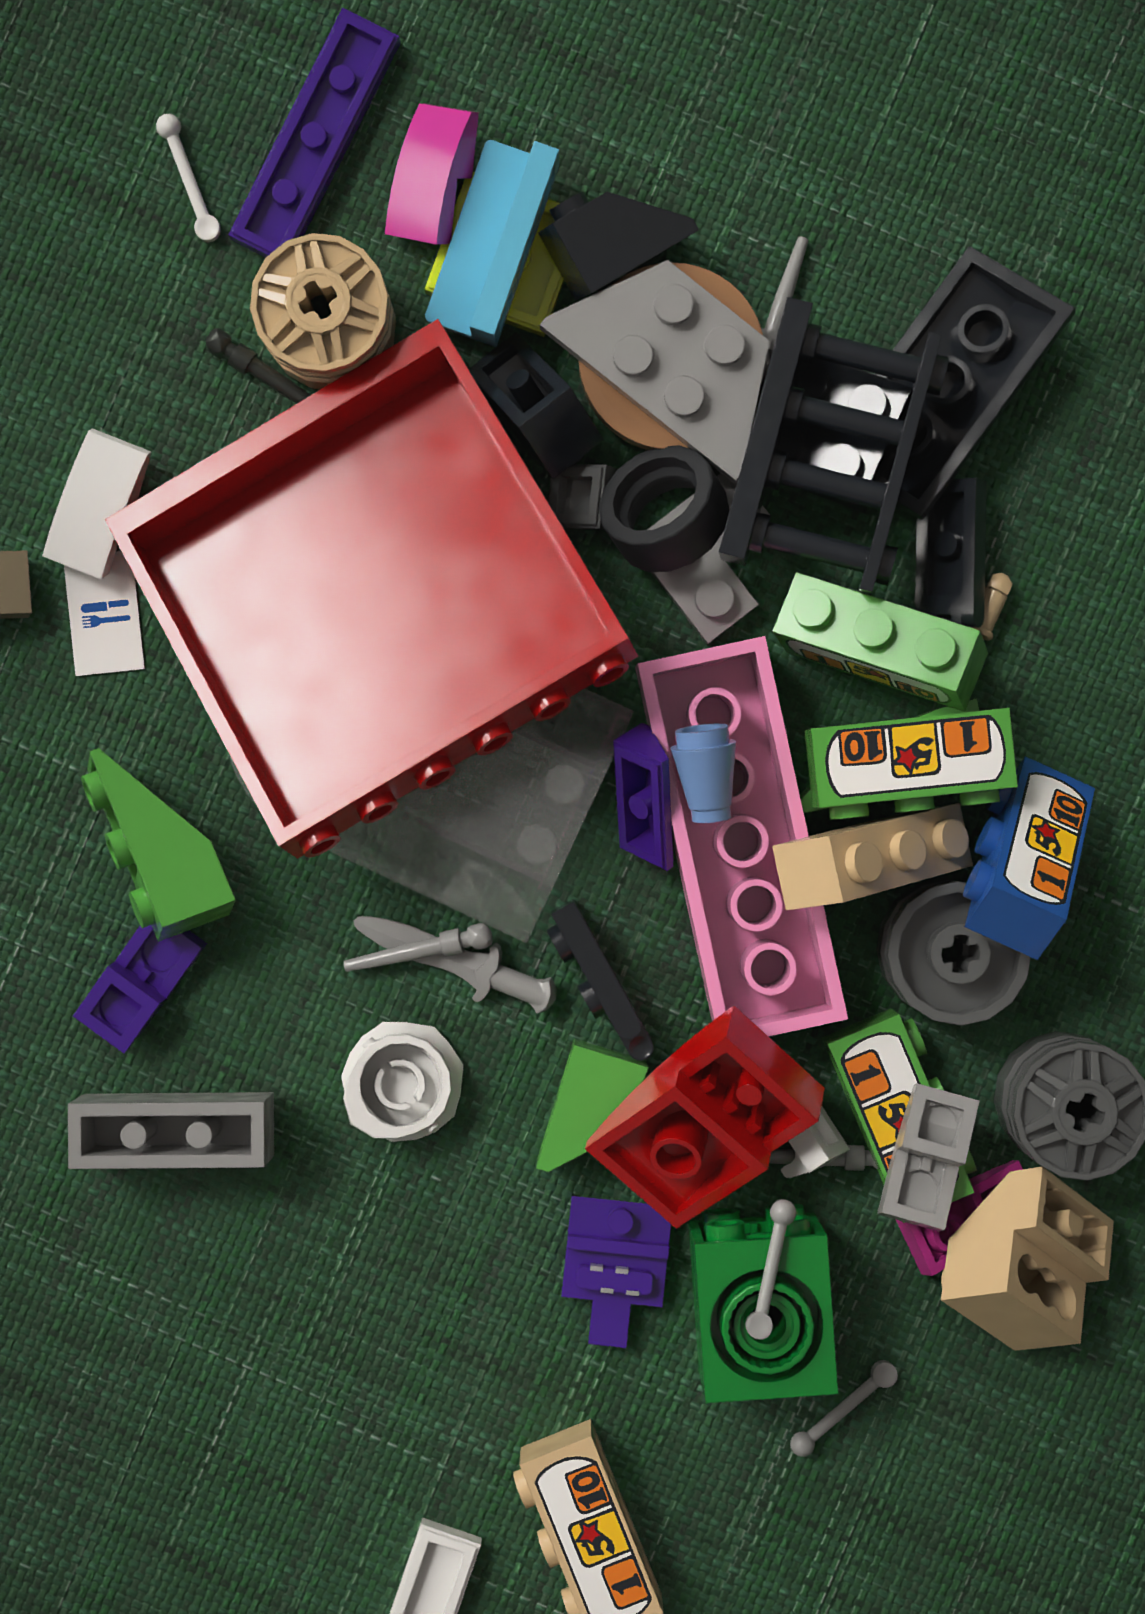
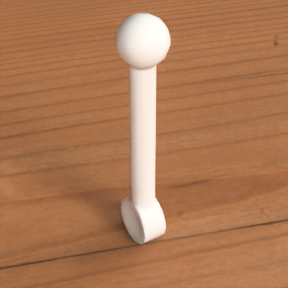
[156,114,221,242]

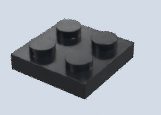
[777,358,913,513]

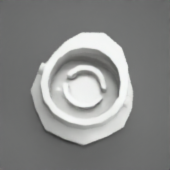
[341,1022,463,1142]

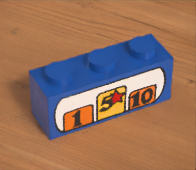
[963,756,1095,960]

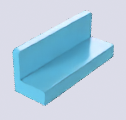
[425,140,559,347]

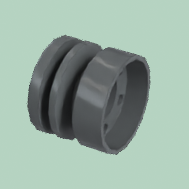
[994,1031,1145,1180]

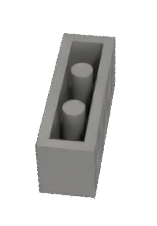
[68,1092,274,1169]

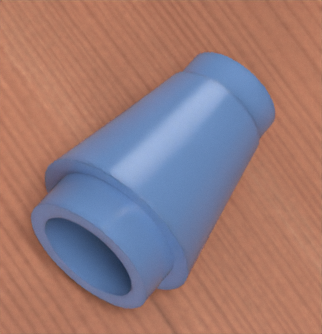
[670,723,736,823]

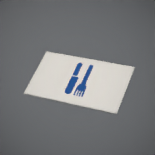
[64,551,145,676]

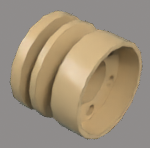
[250,233,396,389]

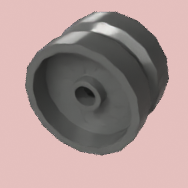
[876,879,1031,1025]

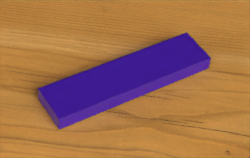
[228,7,401,257]

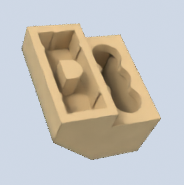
[941,1166,1114,1351]

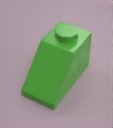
[536,1038,648,1172]

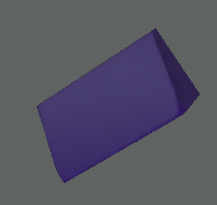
[613,723,673,871]

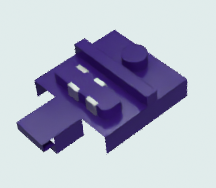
[561,1195,671,1348]

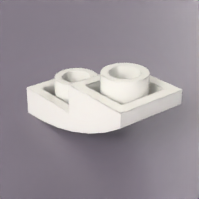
[42,428,152,579]

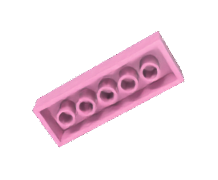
[635,636,848,1037]

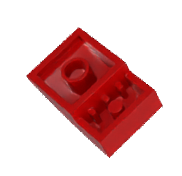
[585,1005,825,1229]

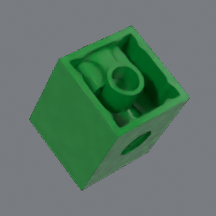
[688,1203,838,1403]

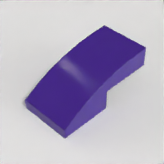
[73,925,207,1053]

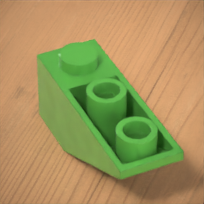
[81,748,235,942]

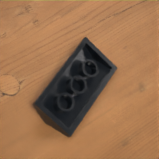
[875,246,1076,520]

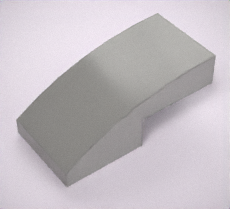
[877,1083,979,1232]

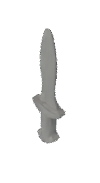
[354,916,557,1014]

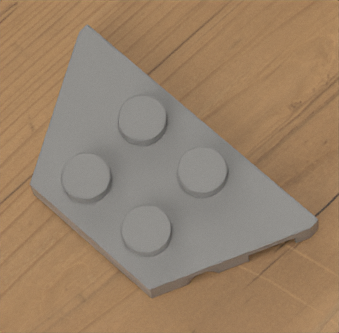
[540,260,770,484]

